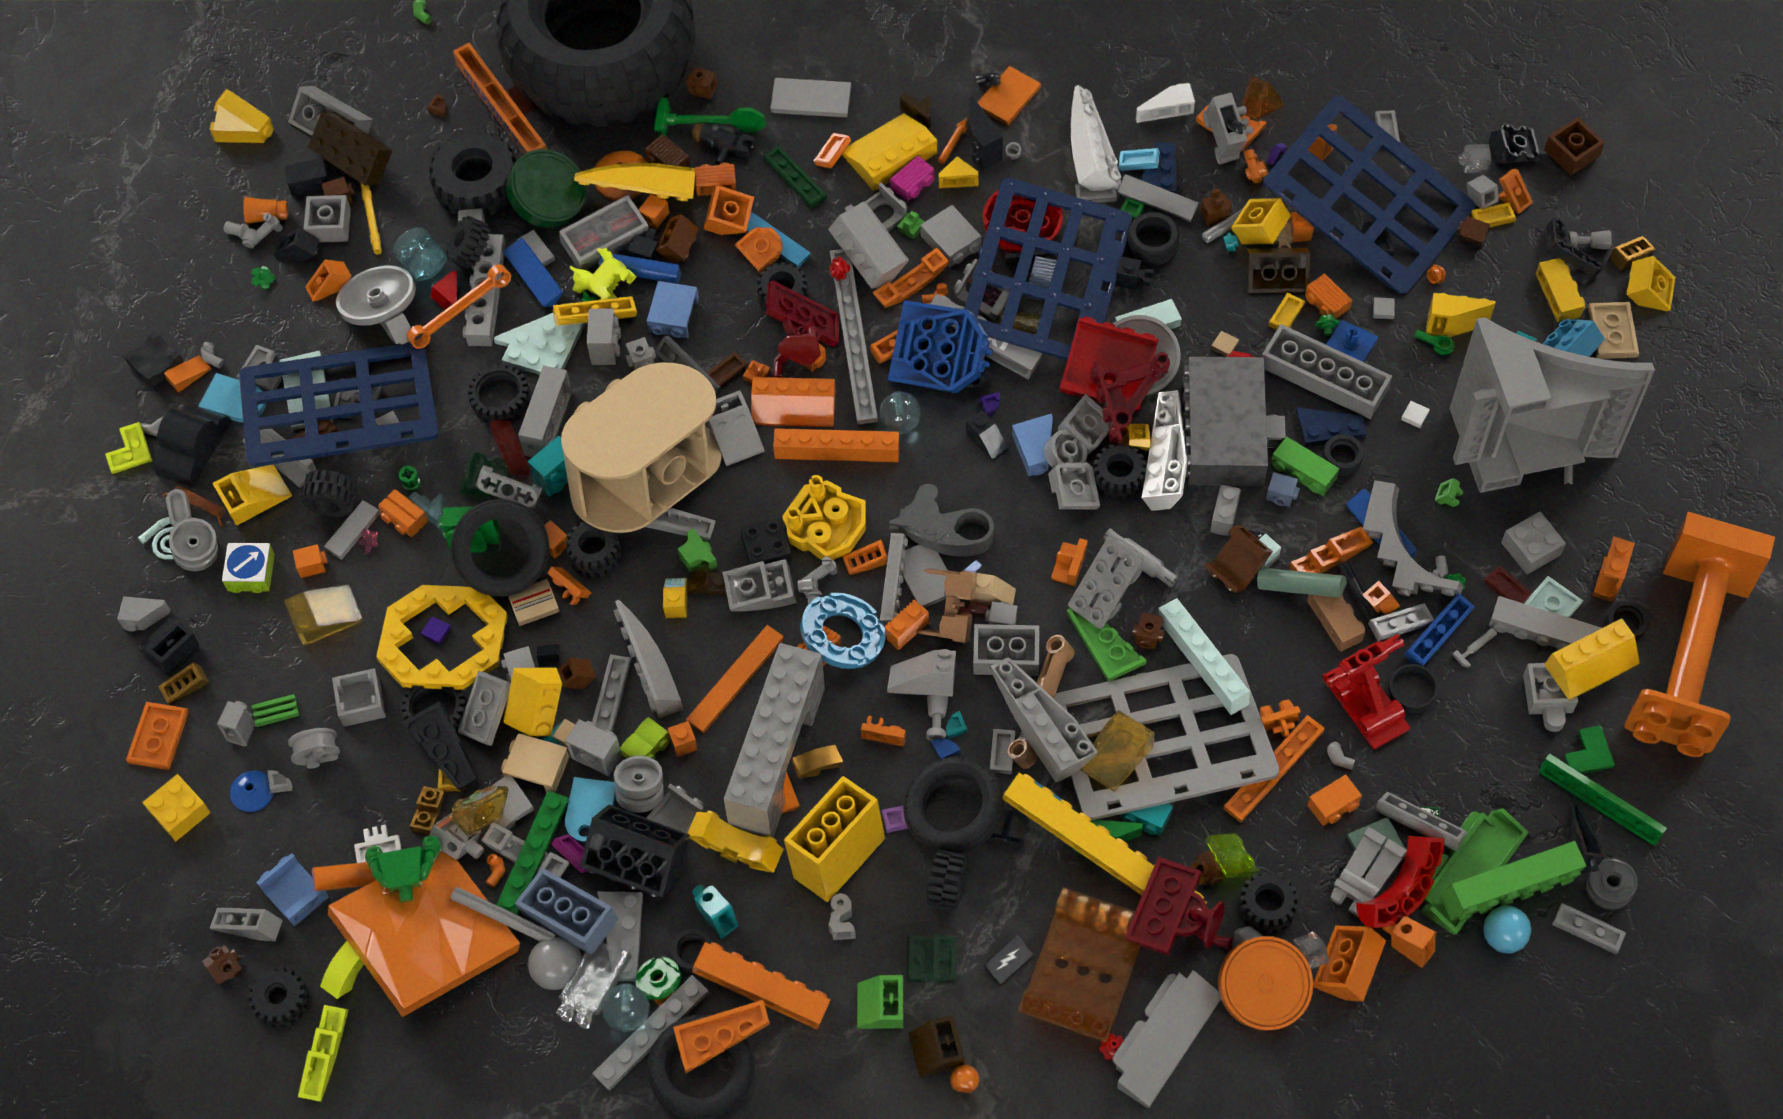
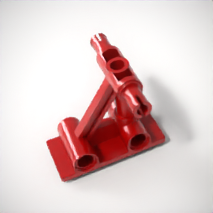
[1322,634,1410,750]

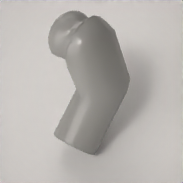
[200,342,224,369]
[141,417,163,436]
[1429,555,1449,579]

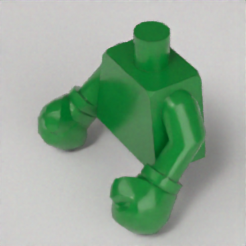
[365,836,441,903]

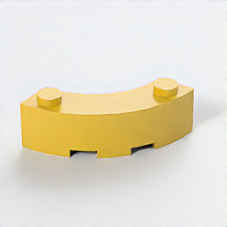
[687,811,784,873]

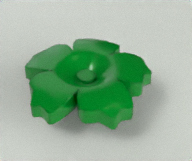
[251,266,275,290]

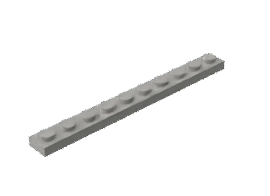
[830,249,878,425]

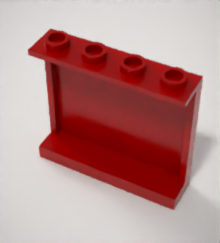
[1059,317,1159,413]

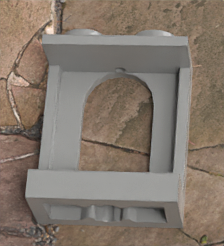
[845,183,907,232]
[953,259,1010,321]

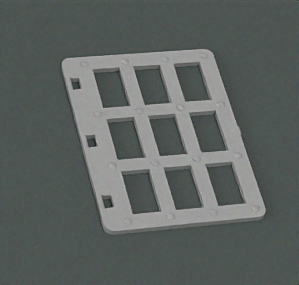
[1054,654,1279,820]

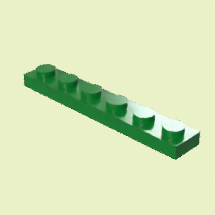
[1538,754,1667,846]
[496,791,569,915]

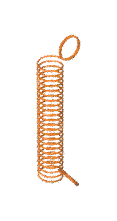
[163,486,225,527]

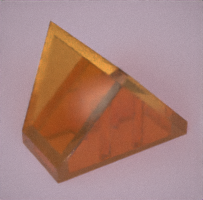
[1241,76,1285,120]

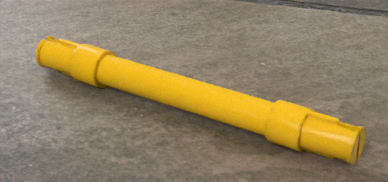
[360,183,382,254]

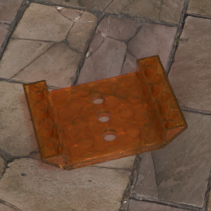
[1018,887,1141,1043]

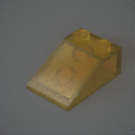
[284,585,364,646]
[1080,710,1154,792]

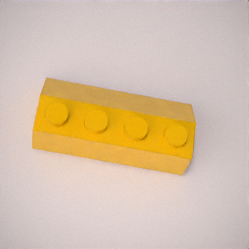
[1544,619,1640,700]

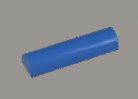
[599,254,681,284]
[1405,594,1475,666]

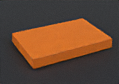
[977,66,1041,126]
[126,702,189,770]

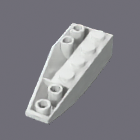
[1071,85,1121,191]
[1142,390,1187,511]

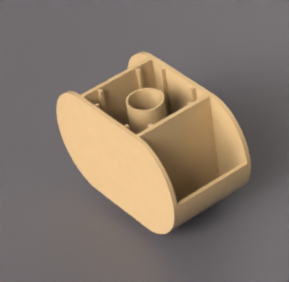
[561,362,722,533]

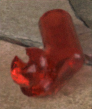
[958,602,989,615]

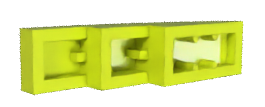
[298,1005,349,1102]

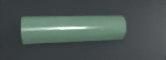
[1257,568,1347,598]

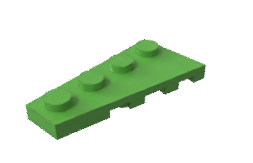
[1066,608,1146,682]

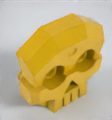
[782,475,866,560]

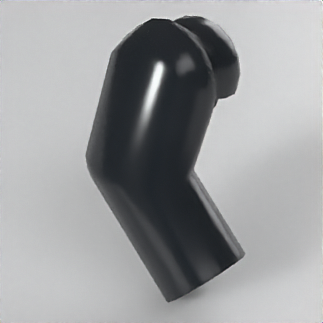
[976,72,1001,87]

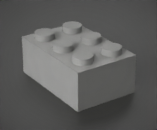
[973,624,1039,676]

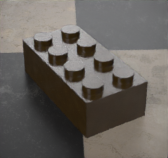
[307,113,393,185]

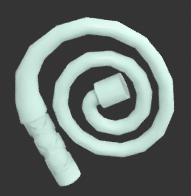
[138,517,174,560]

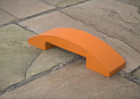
[873,248,949,308]

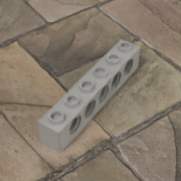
[463,234,506,346]

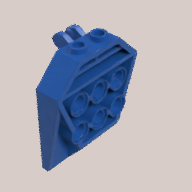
[888,300,992,393]

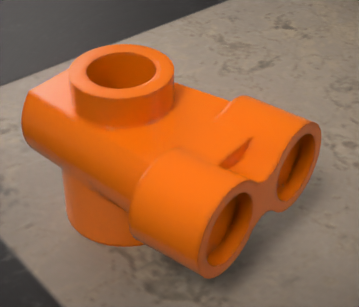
[1244,149,1268,184]

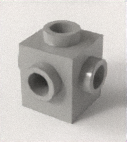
[625,337,656,370]

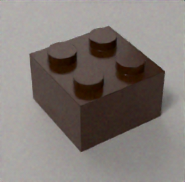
[1544,117,1605,175]

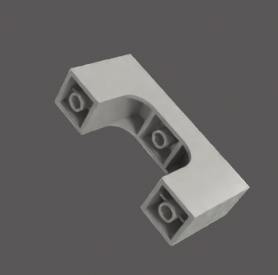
[724,643,825,838]

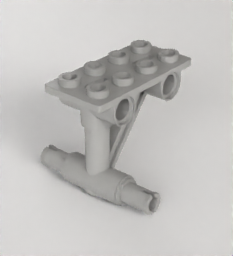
[1068,528,1178,629]

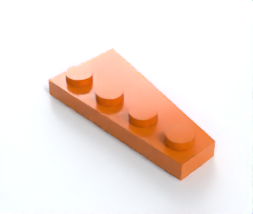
[673,1000,770,1073]

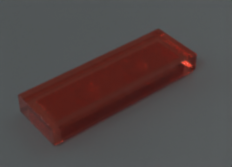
[489,420,530,474]

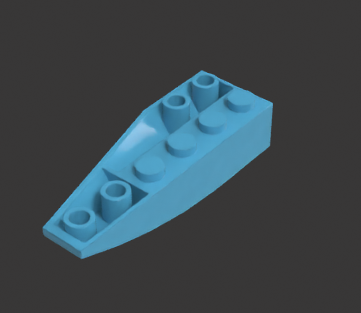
[1543,319,1605,357]

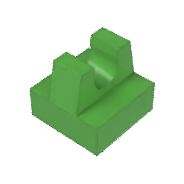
[897,211,925,239]
[1435,478,1463,507]

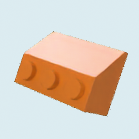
[1313,926,1386,1001]

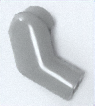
[1327,742,1355,770]

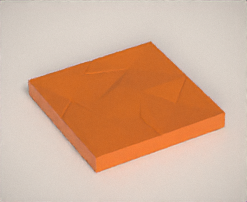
[328,851,520,1017]

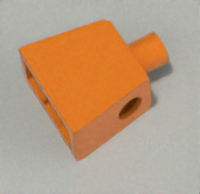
[1382,916,1436,968]

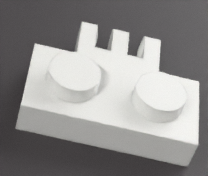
[354,824,402,863]

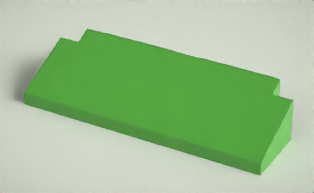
[1419,808,1529,935]

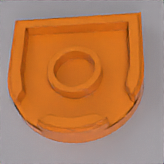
[735,227,783,273]

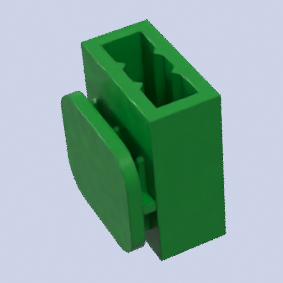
[439,506,500,553]

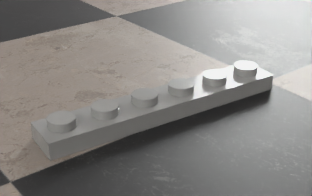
[592,975,709,1091]

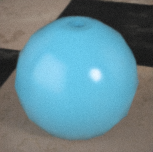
[1483,906,1531,953]

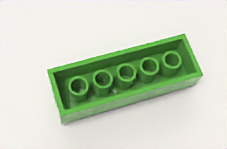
[1440,841,1586,922]

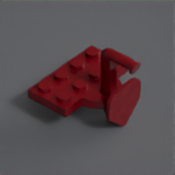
[766,280,840,378]
[1124,857,1233,956]

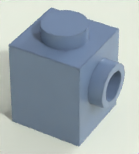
[1266,472,1300,507]

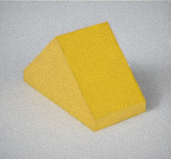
[939,157,978,188]

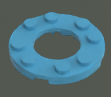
[800,593,886,669]

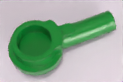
[1414,330,1454,355]

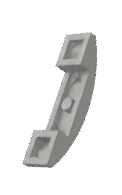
[481,822,570,878]

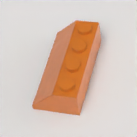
[751,377,836,427]

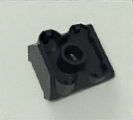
[1489,124,1541,163]

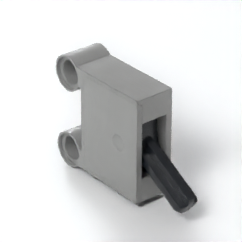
[1203,92,1253,164]

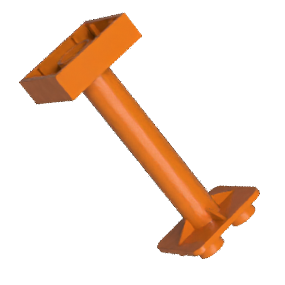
[1625,512,1775,757]

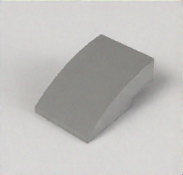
[722,559,797,611]

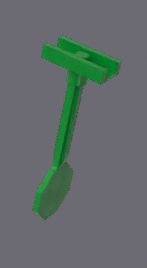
[654,98,766,138]

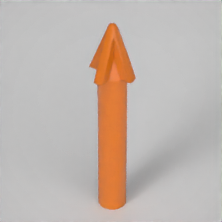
[938,118,968,164]

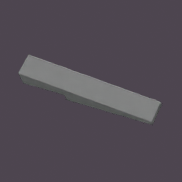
[645,508,716,541]

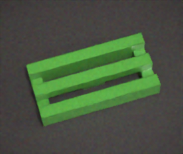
[252,694,299,727]

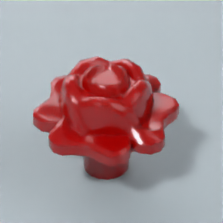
[829,257,850,281]
[1099,1034,1123,1060]

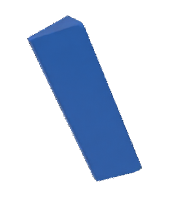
[504,238,563,307]
[1345,489,1417,566]

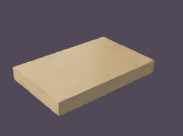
[1588,302,1639,359]

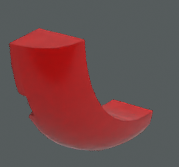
[1356,836,1444,928]

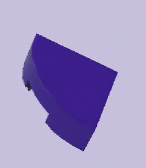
[1266,143,1288,165]
[980,392,1000,416]

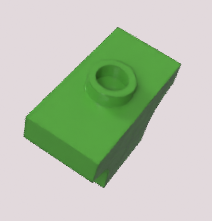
[678,528,718,572]

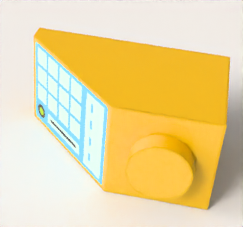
[663,578,687,618]

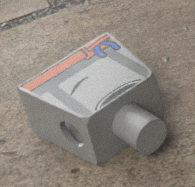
[429,809,484,859]

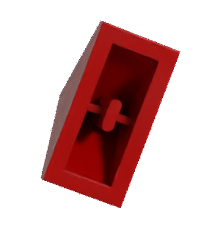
[430,271,457,310]

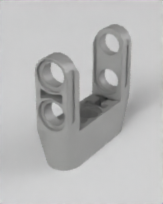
[475,465,543,508]

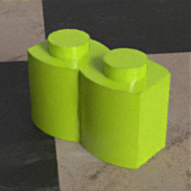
[620,717,670,759]

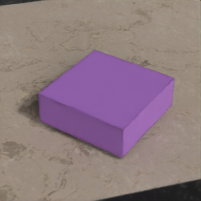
[881,805,908,833]

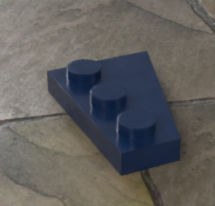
[1141,143,1176,194]
[1296,407,1367,447]

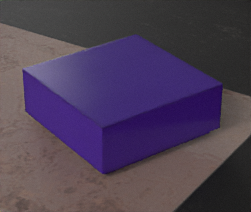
[421,617,451,645]

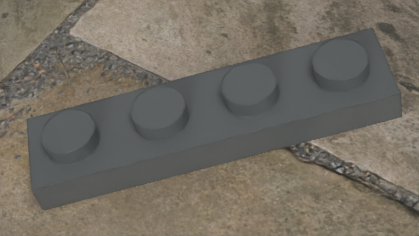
[655,336,721,395]

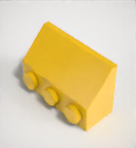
[503,668,562,736]

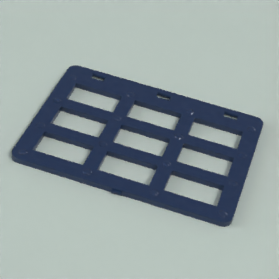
[1263,95,1475,295]
[964,178,1132,360]
[239,343,438,467]

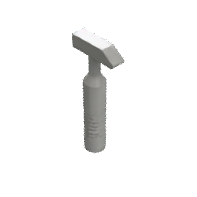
[1452,628,1497,668]

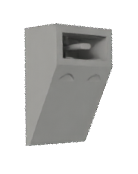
[706,390,765,466]

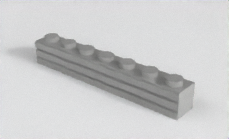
[880,533,908,625]

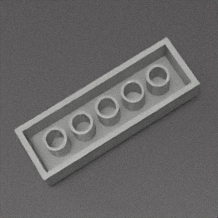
[1262,324,1392,419]

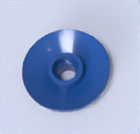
[230,771,274,812]

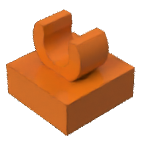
[743,360,771,383]

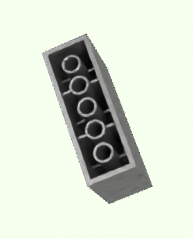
[1182,357,1268,486]

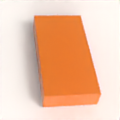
[814,133,851,169]

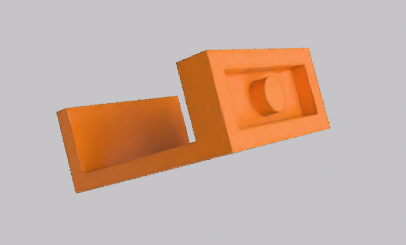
[1592,536,1635,602]

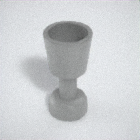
[1568,230,1612,250]
[926,695,948,741]

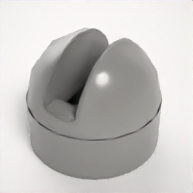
[1005,142,1022,160]

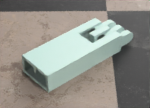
[1112,299,1181,329]

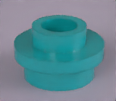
[1223,232,1239,252]

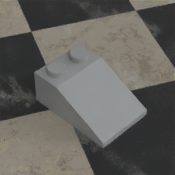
[887,649,956,696]

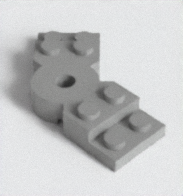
[1044,394,1109,509]

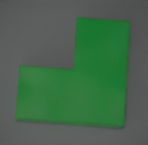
[1564,725,1615,774]

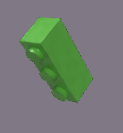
[1271,436,1340,496]

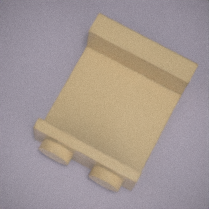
[501,733,570,793]

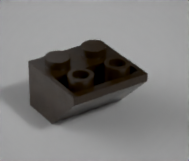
[908,1015,964,1078]

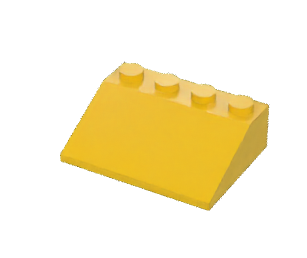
[842,113,937,192]

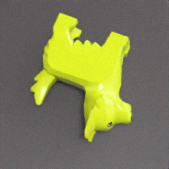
[570,248,637,300]

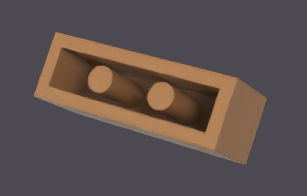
[1307,594,1365,652]

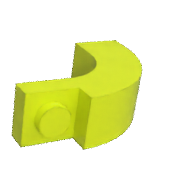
[320,941,364,999]

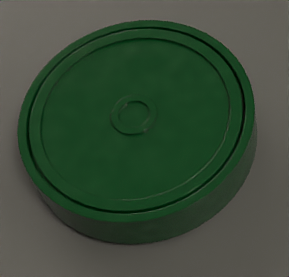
[506,149,587,228]

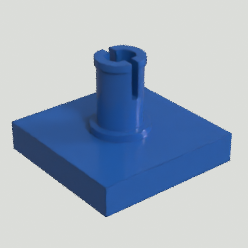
[1326,320,1378,362]

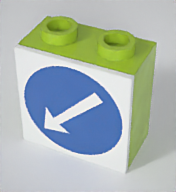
[222,543,275,593]

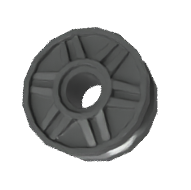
[1586,858,1638,910]

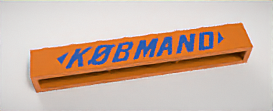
[453,43,547,155]

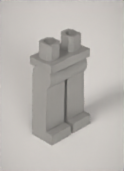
[1330,826,1407,917]

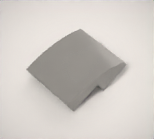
[474,775,534,830]

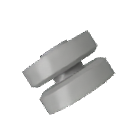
[169,518,219,572]
[614,756,664,813]

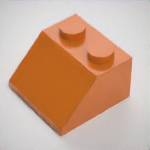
[703,185,754,235]

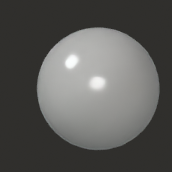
[528,936,583,990]

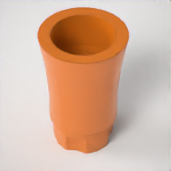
[243,197,288,224]

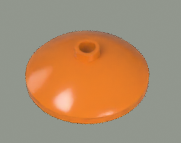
[594,151,648,201]

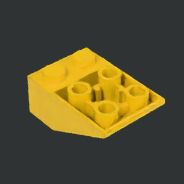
[1426,293,1496,337]
[212,464,292,526]

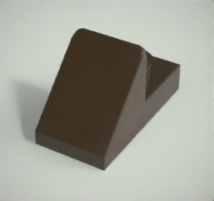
[899,92,931,129]
[687,565,727,595]

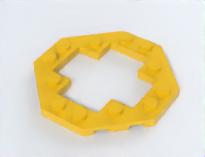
[377,585,508,690]

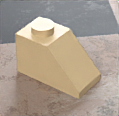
[970,573,1016,606]

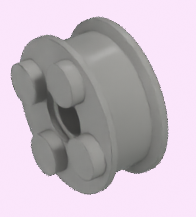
[288,728,340,769]

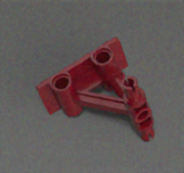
[1090,352,1170,446]

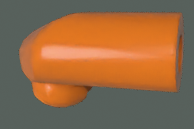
[922,283,948,304]
[485,854,505,888]

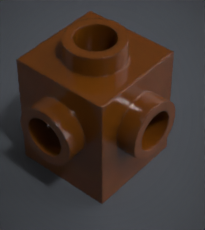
[686,67,718,99]
[1132,612,1165,649]
[1190,850,1231,886]
[202,945,242,985]

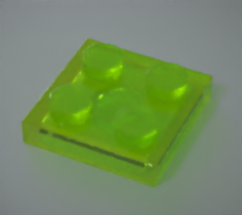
[1205,833,1258,878]

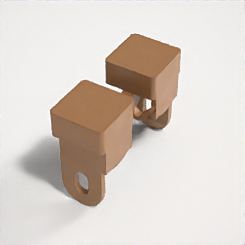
[917,568,977,643]

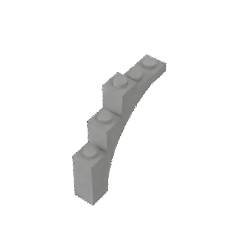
[1363,480,1463,596]

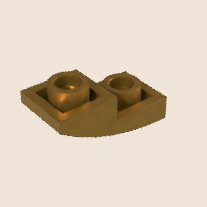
[791,745,843,778]
[410,786,445,835]

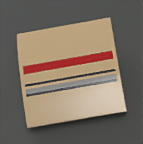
[508,579,560,626]

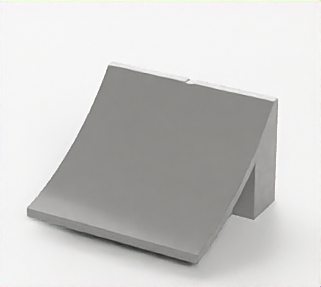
[1450,318,1655,493]

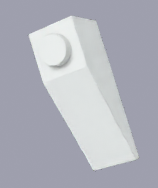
[1136,83,1195,123]

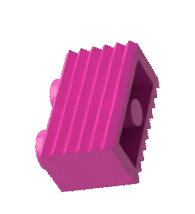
[890,156,934,202]

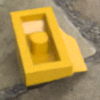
[1121,424,1150,451]

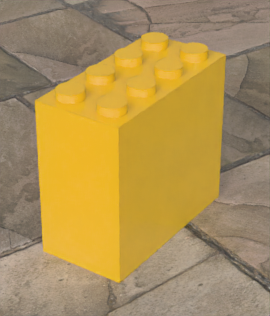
[784,776,885,902]

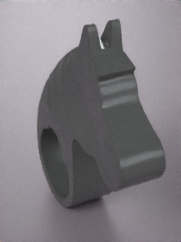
[889,484,994,557]

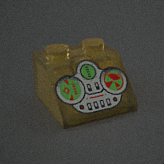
[451,786,509,836]

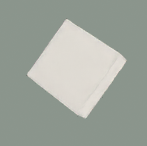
[1401,401,1430,428]

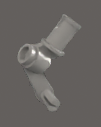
[224,213,282,248]
[798,556,838,604]

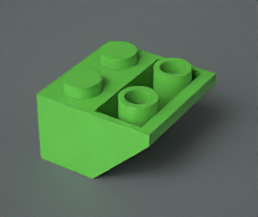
[857,975,904,1029]

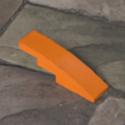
[1288,527,1373,573]

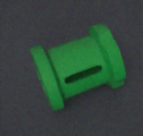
[398,465,421,492]

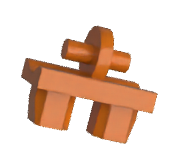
[1259,699,1301,737]

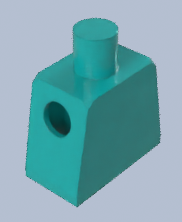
[692,884,739,939]

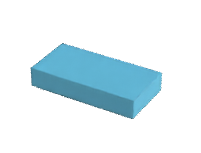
[1118,148,1160,171]

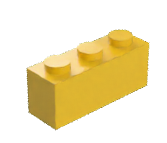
[1536,258,1585,323]

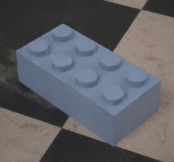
[515,868,619,955]

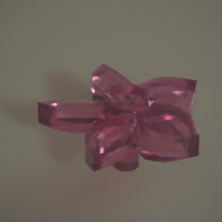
[984,287,1002,305]
[358,529,379,554]

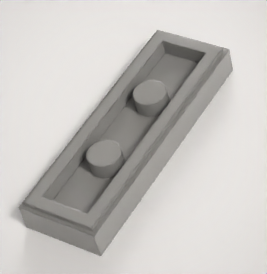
[324,500,380,560]
[1368,603,1434,641]
[1552,903,1626,954]

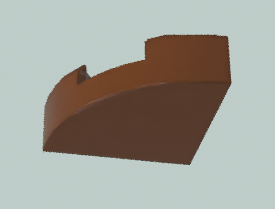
[427,93,447,118]

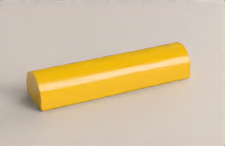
[553,296,637,326]

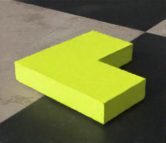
[105,422,153,474]

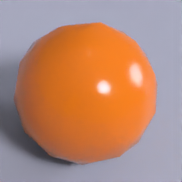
[950,1064,979,1093]

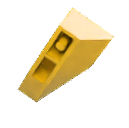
[574,163,695,201]

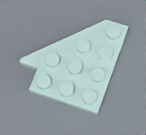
[494,313,586,375]

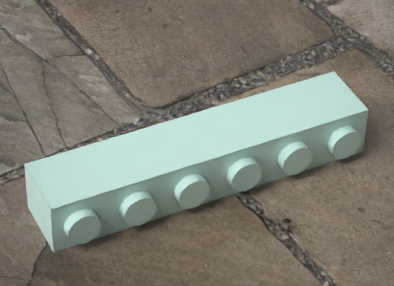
[1159,598,1250,715]

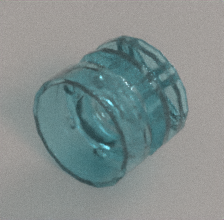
[393,227,447,281]

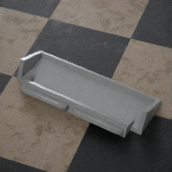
[1113,970,1221,1109]

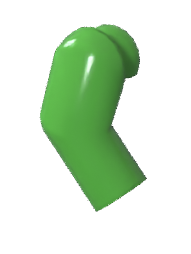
[413,0,432,25]

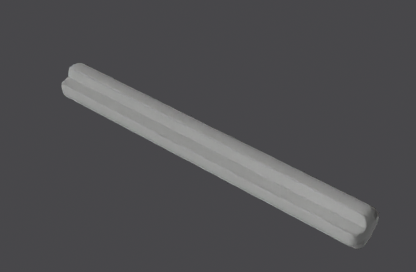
[451,887,555,941]

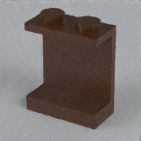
[1204,525,1273,593]

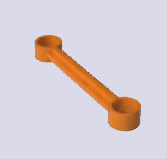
[407,264,511,349]

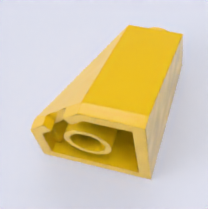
[210,89,274,143]

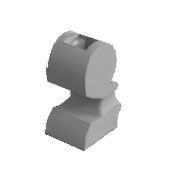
[828,893,856,940]

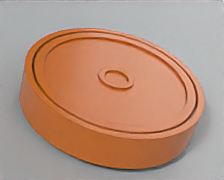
[1218,936,1313,1030]

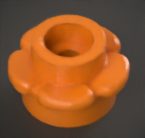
[1427,265,1446,284]

